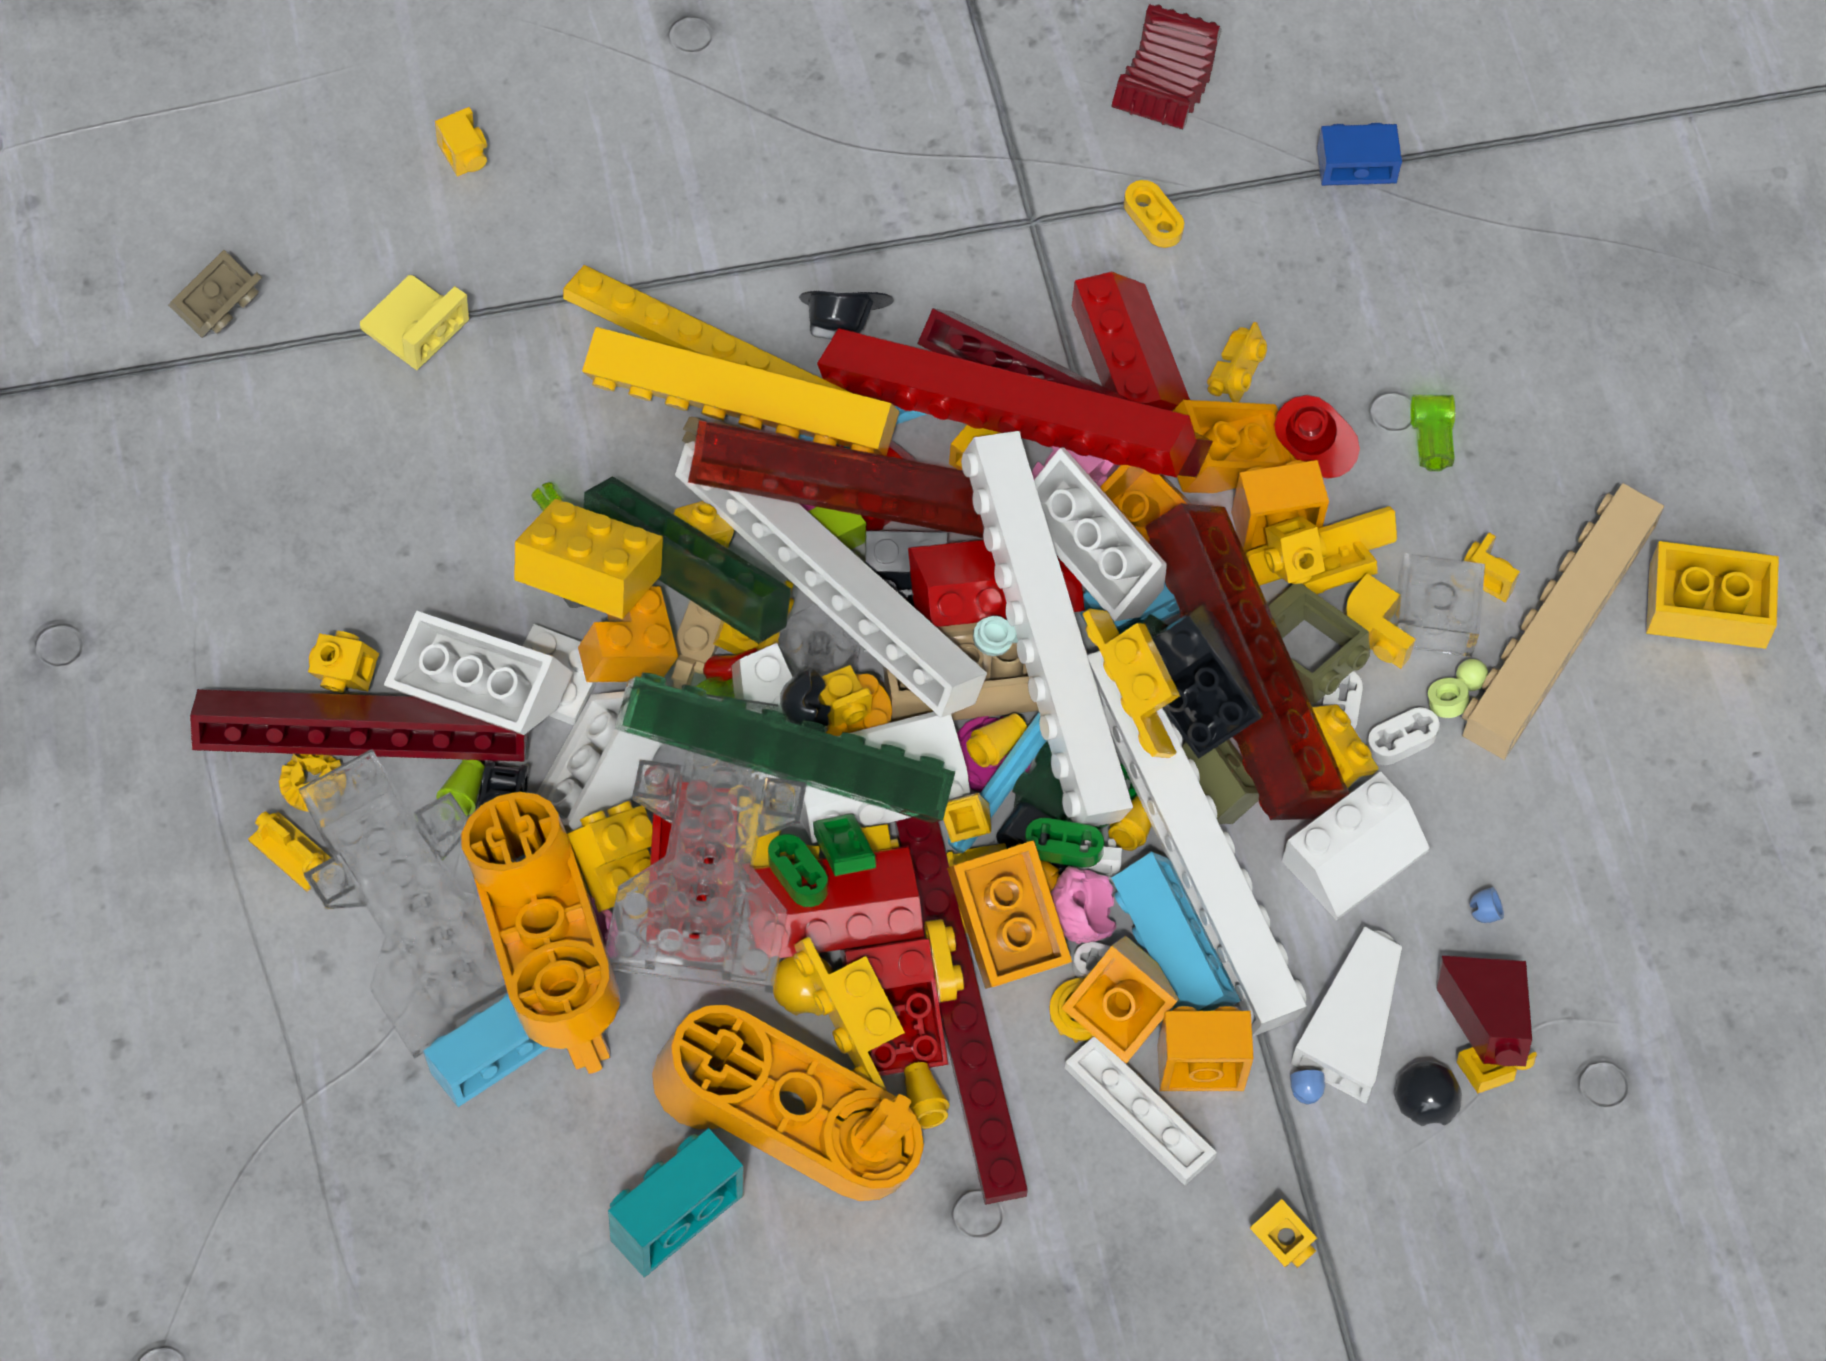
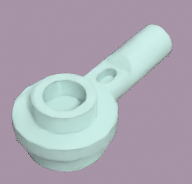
[973,616,1018,656]

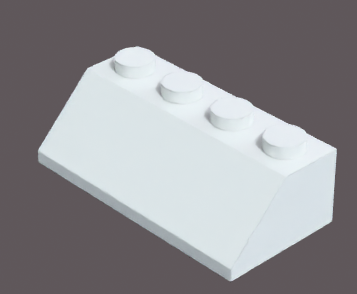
[1034,448,1167,622]
[384,611,573,735]
[536,690,674,854]
[789,712,970,843]

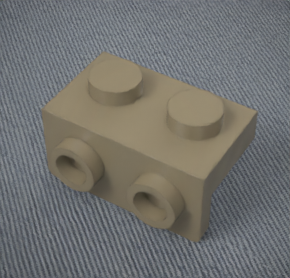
[168,250,262,338]

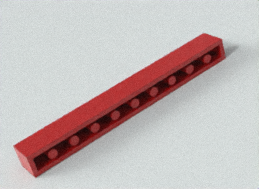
[817,328,1197,478]

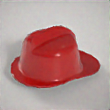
[1274,395,1360,479]

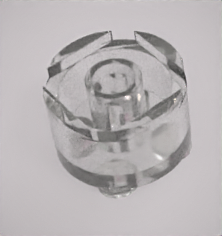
[778,604,860,677]

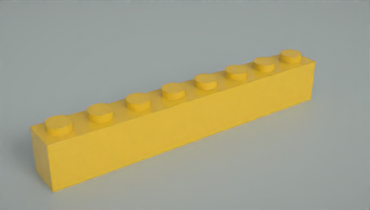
[582,327,899,459]

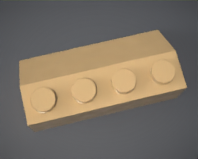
[883,623,1039,722]

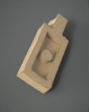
[671,585,730,693]

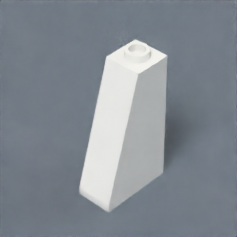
[1291,927,1402,1104]

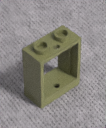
[1242,583,1370,705]

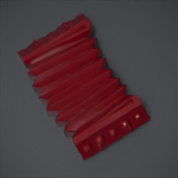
[1111,4,1222,130]

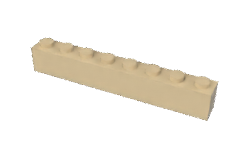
[1462,483,1664,760]

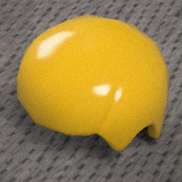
[770,956,834,1016]

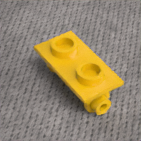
[1207,322,1267,402]
[248,811,337,892]

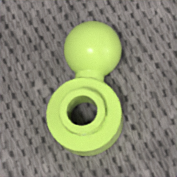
[1428,659,1489,718]

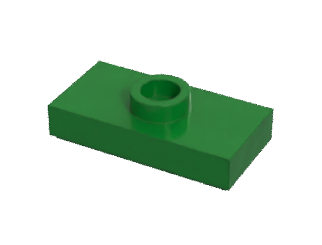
[813,814,876,876]

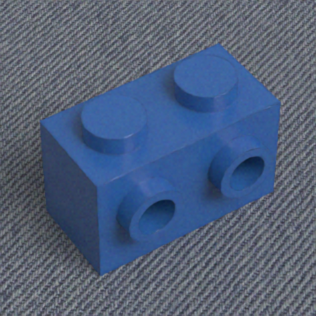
[1317,123,1402,186]

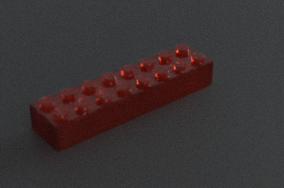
[1144,503,1350,820]

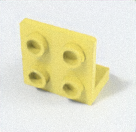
[360,275,469,370]

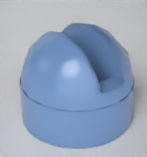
[1470,887,1504,923]
[1290,1070,1325,1105]

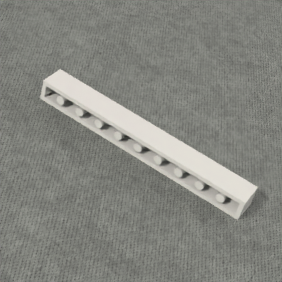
[961,431,1133,827]
[675,433,987,718]
[1087,651,1307,1037]

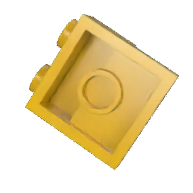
[567,801,652,912]

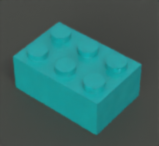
[608,1128,743,1278]

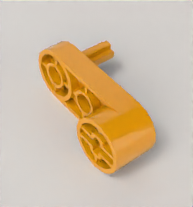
[461,792,620,1074]
[652,1005,924,1201]

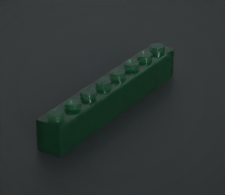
[615,672,955,823]

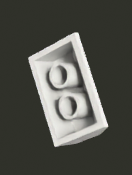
[1282,771,1430,921]

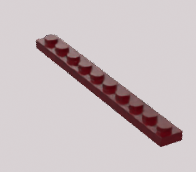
[894,811,1028,1205]

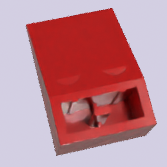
[840,937,948,1076]

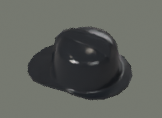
[799,291,894,339]

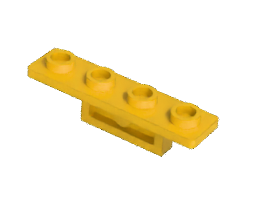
[1246,506,1397,594]
[1082,609,1180,758]
[793,937,905,1090]

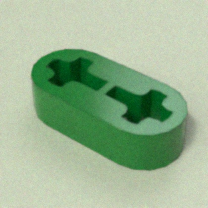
[1025,818,1104,868]
[768,834,828,907]

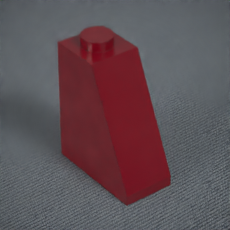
[1436,955,1532,1067]

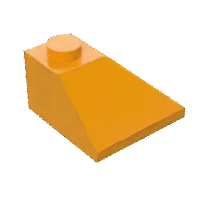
[1062,935,1179,1063]

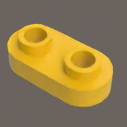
[1124,180,1184,248]
[924,919,964,1002]

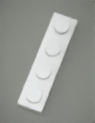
[1064,1037,1217,1186]

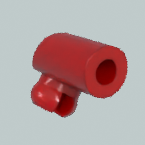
[703,647,758,685]

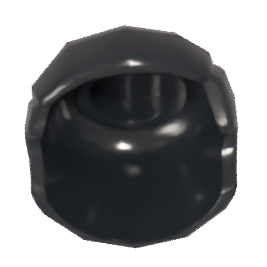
[780,667,831,736]
[1394,1061,1462,1126]

